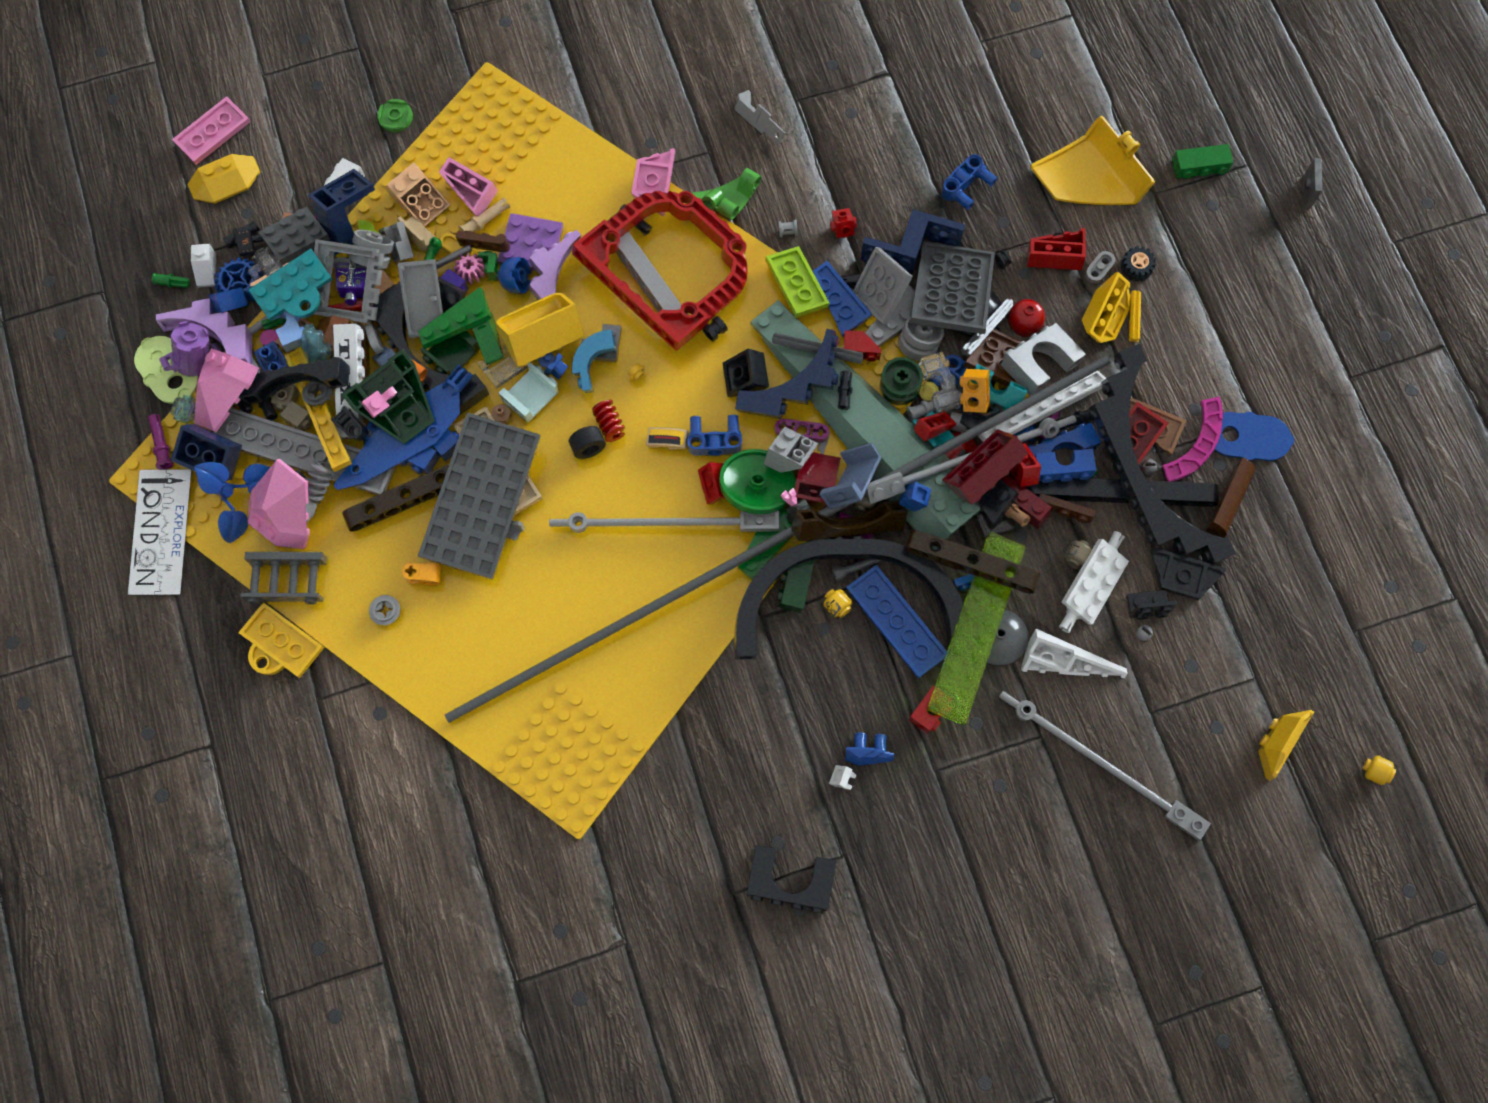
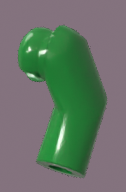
[424,237,442,260]

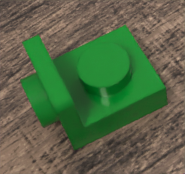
[478,251,499,281]

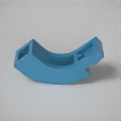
[572,330,616,393]

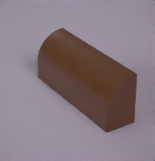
[1206,457,1256,538]

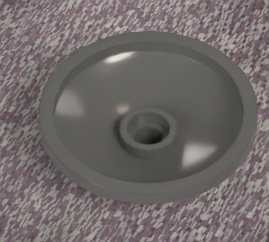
[970,608,1028,666]

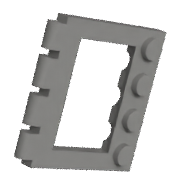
[307,239,385,323]

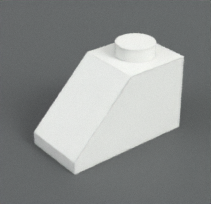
[191,244,217,288]

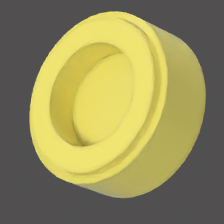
[919,382,939,401]

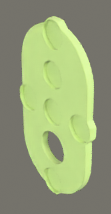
[134,336,199,404]

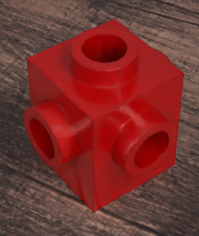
[830,208,857,238]

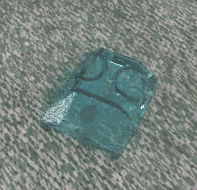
[301,324,331,363]

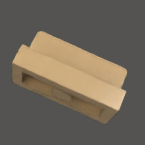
[397,216,435,252]

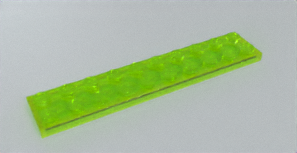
[927,532,1026,725]

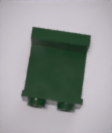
[420,331,480,375]

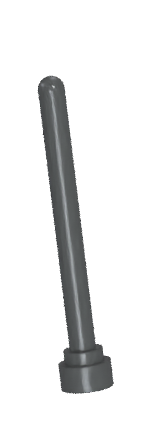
[831,545,906,582]

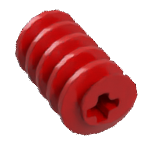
[592,399,625,442]

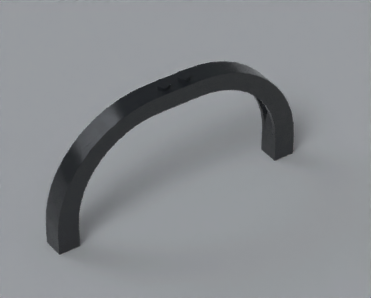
[734,536,972,660]

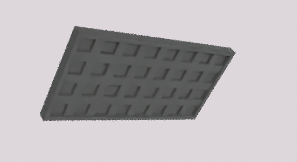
[418,412,541,580]

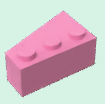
[439,157,498,216]

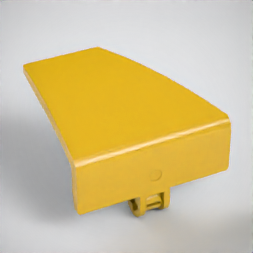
[1030,116,1155,205]

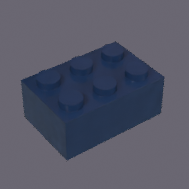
[171,424,242,481]

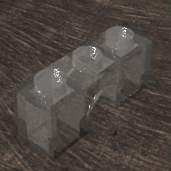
[918,352,961,414]

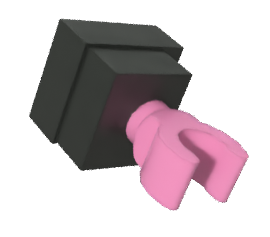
[781,488,811,523]

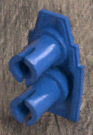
[254,341,288,372]
[845,732,894,766]

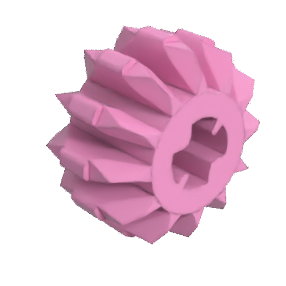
[454,253,485,285]

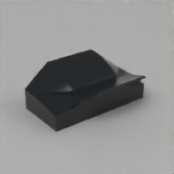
[960,399,1000,429]

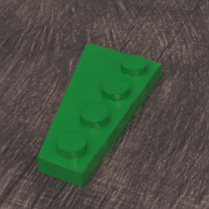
[418,287,492,349]
[738,508,793,580]

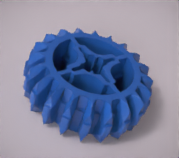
[214,257,264,303]

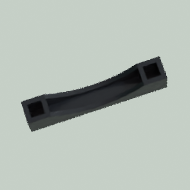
[239,357,350,405]

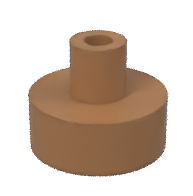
[492,404,511,424]

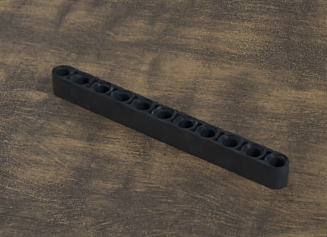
[1011,476,1219,507]

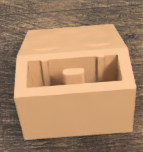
[385,162,450,227]

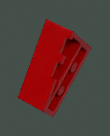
[1027,228,1086,270]

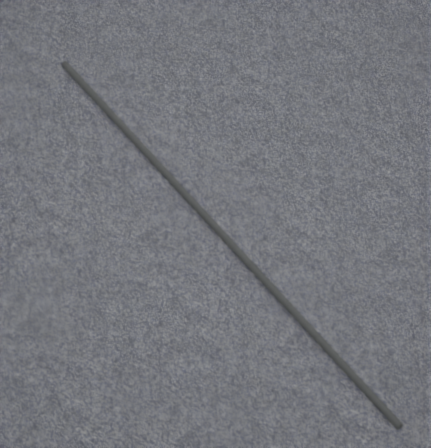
[445,356,1111,723]

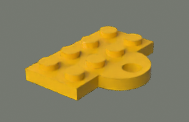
[238,602,325,678]

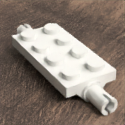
[1059,531,1129,633]

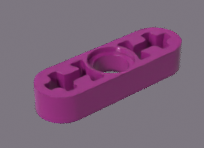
[775,419,829,443]

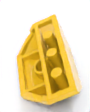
[187,154,260,204]
[1082,272,1130,343]
[1258,710,1314,781]

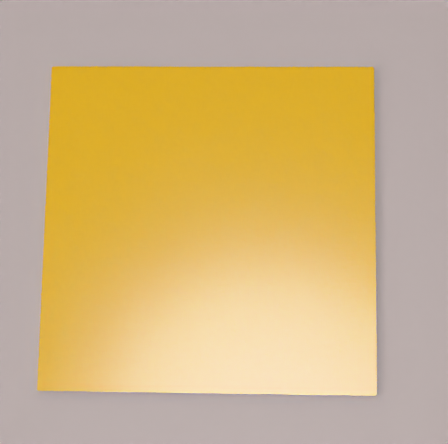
[109,62,942,839]

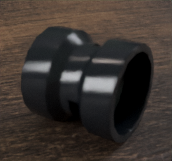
[702,316,728,342]

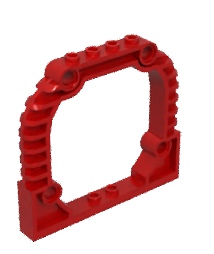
[572,191,748,351]

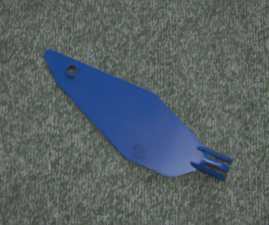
[334,364,473,490]

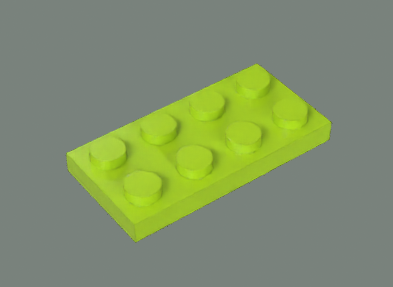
[765,246,829,318]

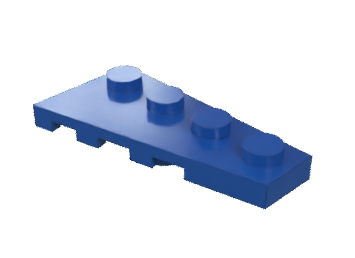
[813,261,872,338]

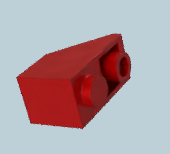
[844,330,881,362]

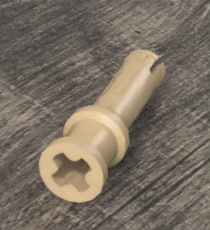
[459,198,510,233]

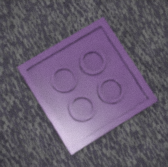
[497,213,564,271]

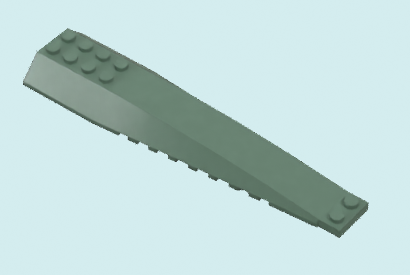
[750,300,984,552]

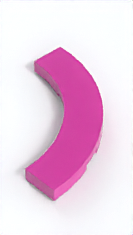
[1162,396,1223,482]

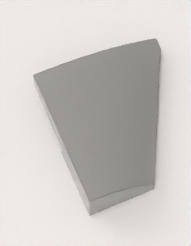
[379,221,414,263]

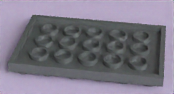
[910,241,995,334]

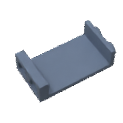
[820,443,882,509]

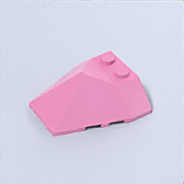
[194,348,259,432]
[248,459,310,549]

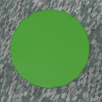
[377,99,413,133]

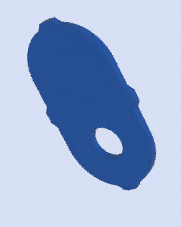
[1214,412,1294,461]

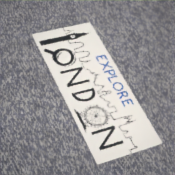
[128,469,191,595]

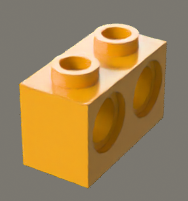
[960,369,990,413]

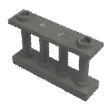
[240,552,327,605]

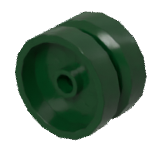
[880,357,923,405]

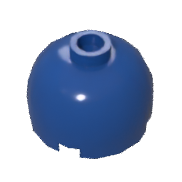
[497,257,531,294]

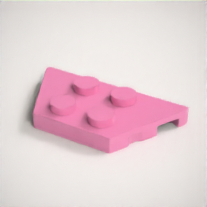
[631,148,676,217]

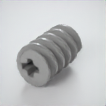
[305,461,335,504]

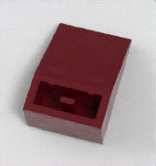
[795,452,841,510]

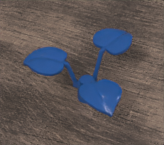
[194,462,270,543]

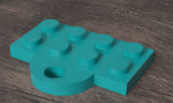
[248,248,333,321]

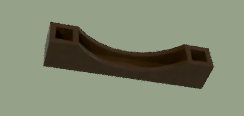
[791,500,908,541]

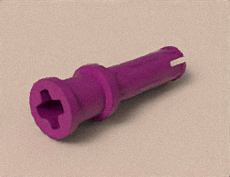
[148,414,174,470]

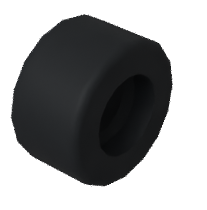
[568,426,606,459]

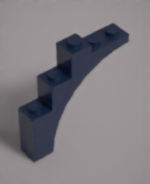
[735,329,839,419]

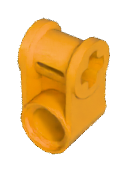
[402,562,441,586]

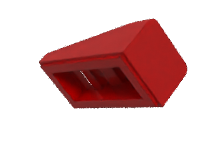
[914,411,957,441]

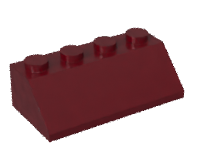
[942,429,1028,505]

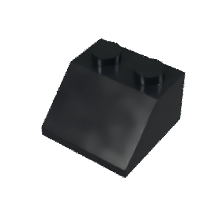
[723,349,769,397]

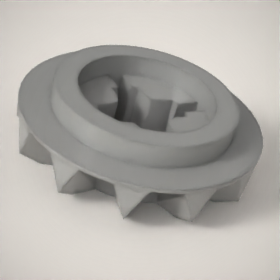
[369,595,401,626]

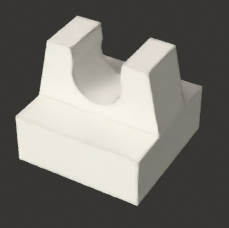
[829,765,856,790]

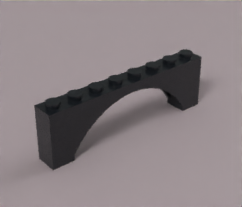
[371,282,489,416]

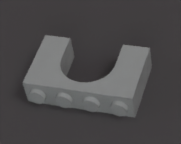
[1000,323,1086,396]

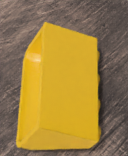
[496,293,585,367]

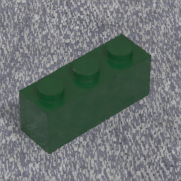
[776,561,814,613]

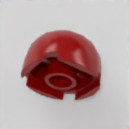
[1008,299,1045,337]

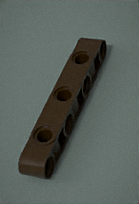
[342,465,449,532]
[905,530,1040,594]

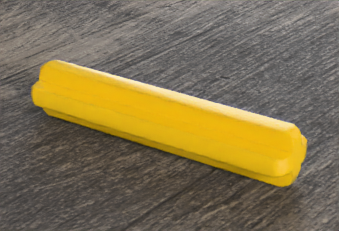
[1129,290,1141,342]

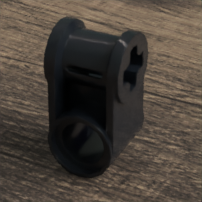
[331,405,368,441]

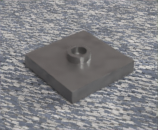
[1303,158,1322,209]

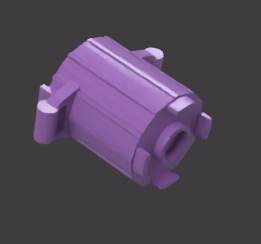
[159,321,222,376]

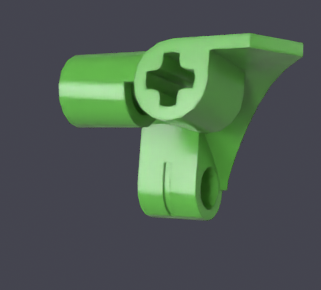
[692,168,762,220]

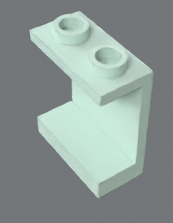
[499,362,559,423]

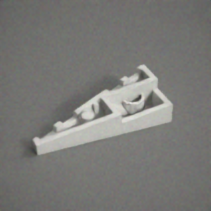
[1021,629,1128,678]

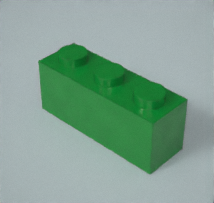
[1172,144,1234,179]

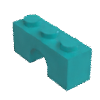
[970,364,1028,410]

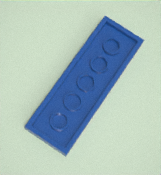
[846,565,950,679]

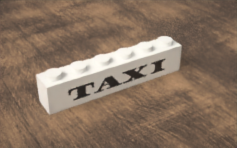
[333,324,366,439]

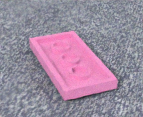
[172,96,251,165]

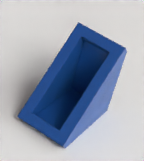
[209,287,248,313]

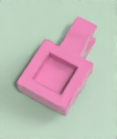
[361,387,397,418]

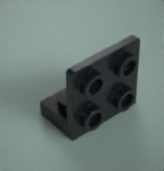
[1126,590,1178,620]

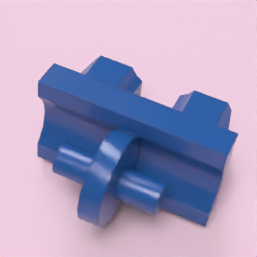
[538,352,568,380]

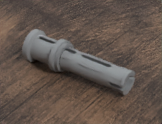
[906,390,961,423]

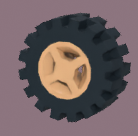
[1121,246,1156,282]

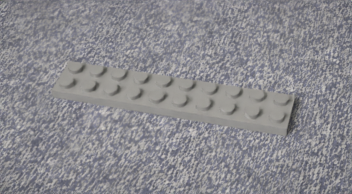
[211,408,397,495]

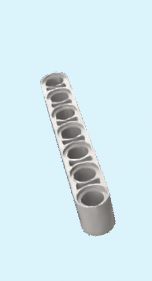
[610,232,688,315]

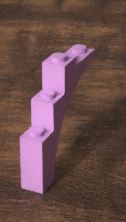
[529,229,581,350]
[156,298,252,364]

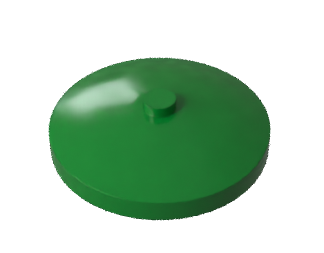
[719,449,796,515]

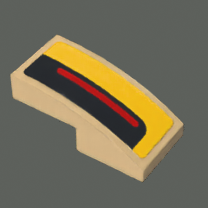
[646,427,689,450]

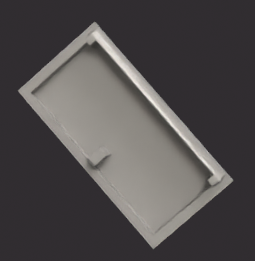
[398,259,443,338]

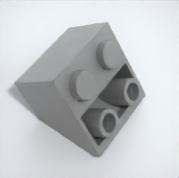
[764,427,818,473]

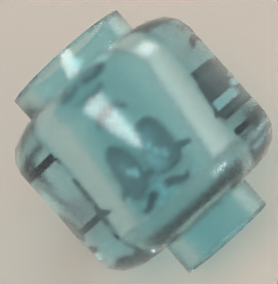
[170,395,196,424]

